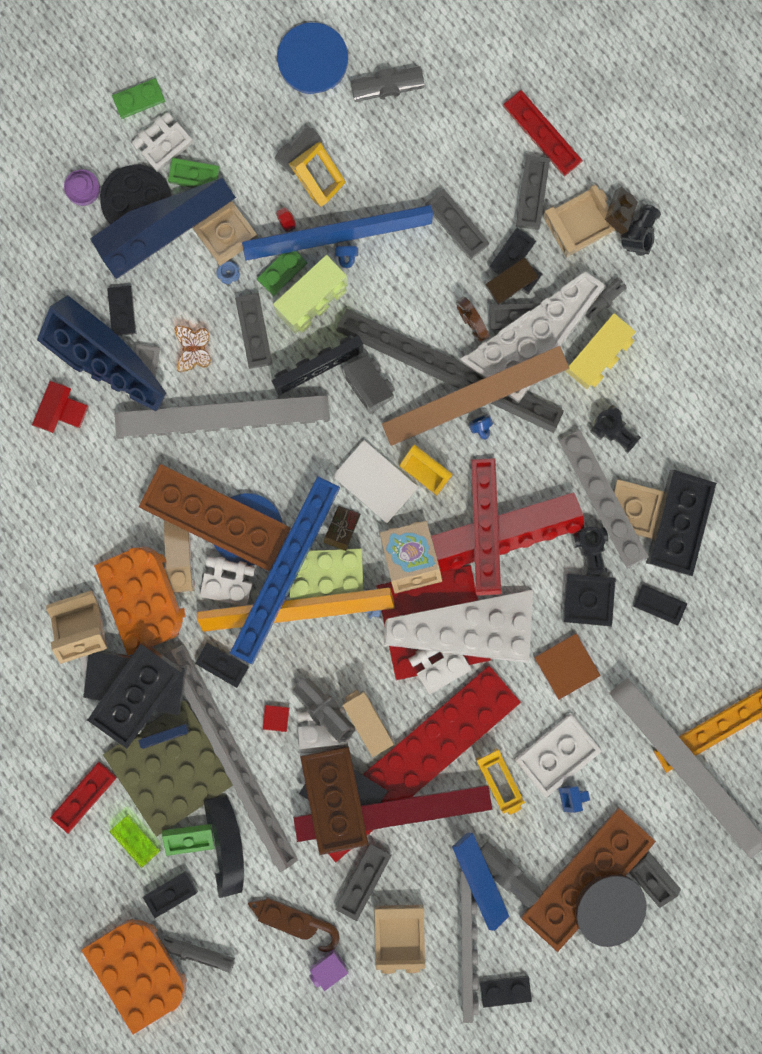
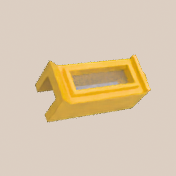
[475,748,525,815]

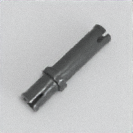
[162,936,235,973]

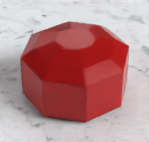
[276,207,296,233]

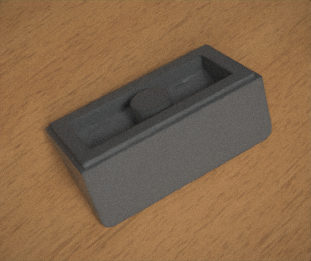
[629,852,681,908]

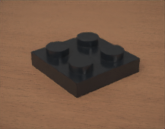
[562,574,616,627]

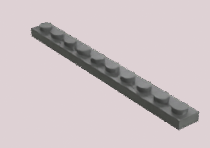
[336,309,564,433]

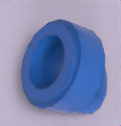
[335,246,359,268]
[468,414,493,440]

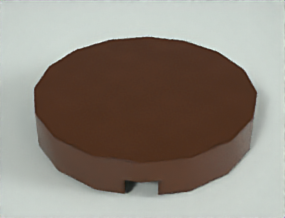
[456,296,489,342]

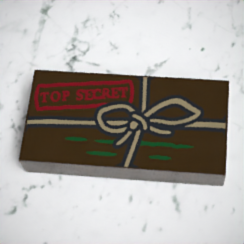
[323,505,361,551]

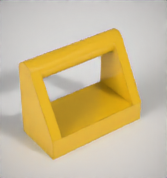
[289,142,346,207]
[399,444,453,496]

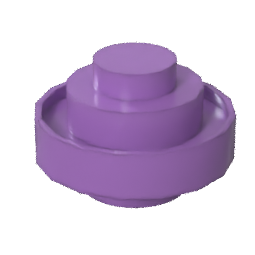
[64,169,100,206]

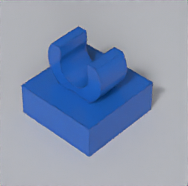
[559,786,590,813]

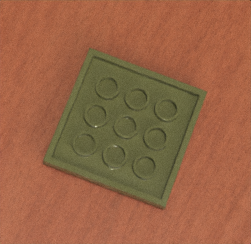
[103,700,233,837]

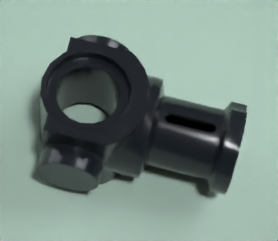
[620,204,661,256]
[590,405,641,454]
[572,527,608,575]

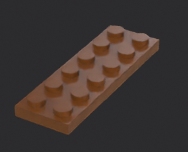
[139,464,291,572]
[520,807,656,952]

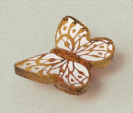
[174,326,211,372]

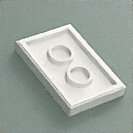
[332,440,419,524]
[514,713,602,798]

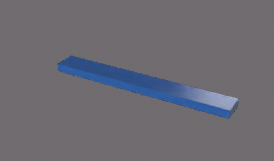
[242,205,433,261]
[230,476,340,665]

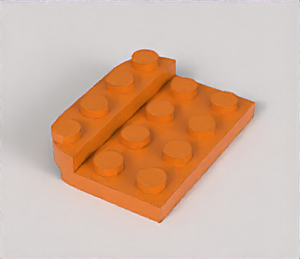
[94,546,186,655]
[81,919,187,1035]

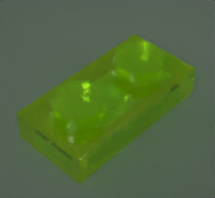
[109,814,161,868]

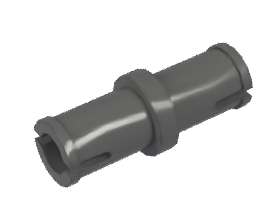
[586,277,627,320]

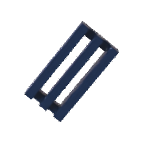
[138,723,191,749]

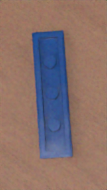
[452,833,509,931]

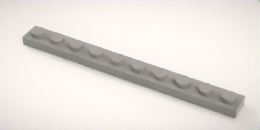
[164,645,298,873]

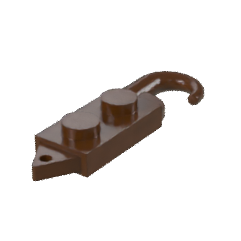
[248,897,340,952]

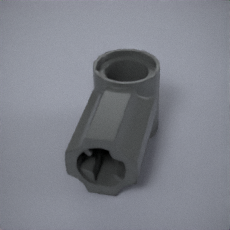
[275,126,323,175]

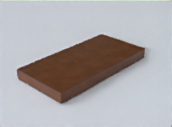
[300,746,369,856]

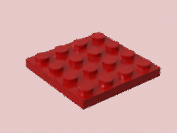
[376,565,491,680]

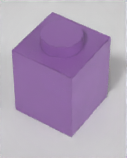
[309,949,349,991]

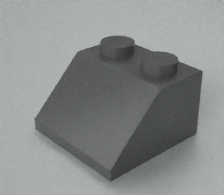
[342,356,395,414]

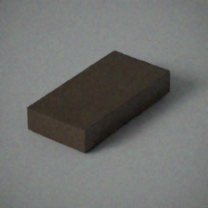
[485,257,538,305]

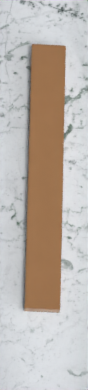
[382,346,570,446]

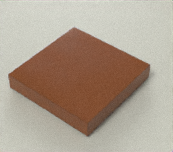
[534,633,601,700]

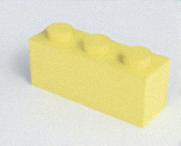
[565,313,636,389]

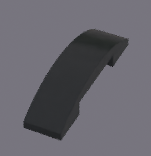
[203,795,244,898]

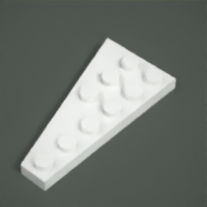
[460,272,605,403]
[384,590,533,663]

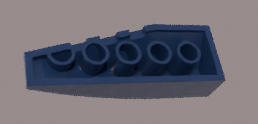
[90,177,236,279]
[37,295,166,411]

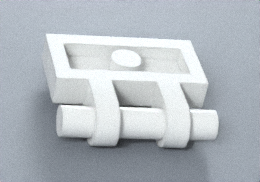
[131,112,194,172]
[200,556,256,606]
[408,649,471,695]
[297,708,349,753]

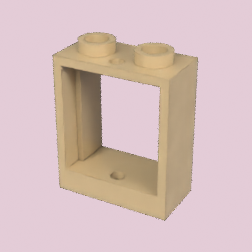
[343,689,394,757]

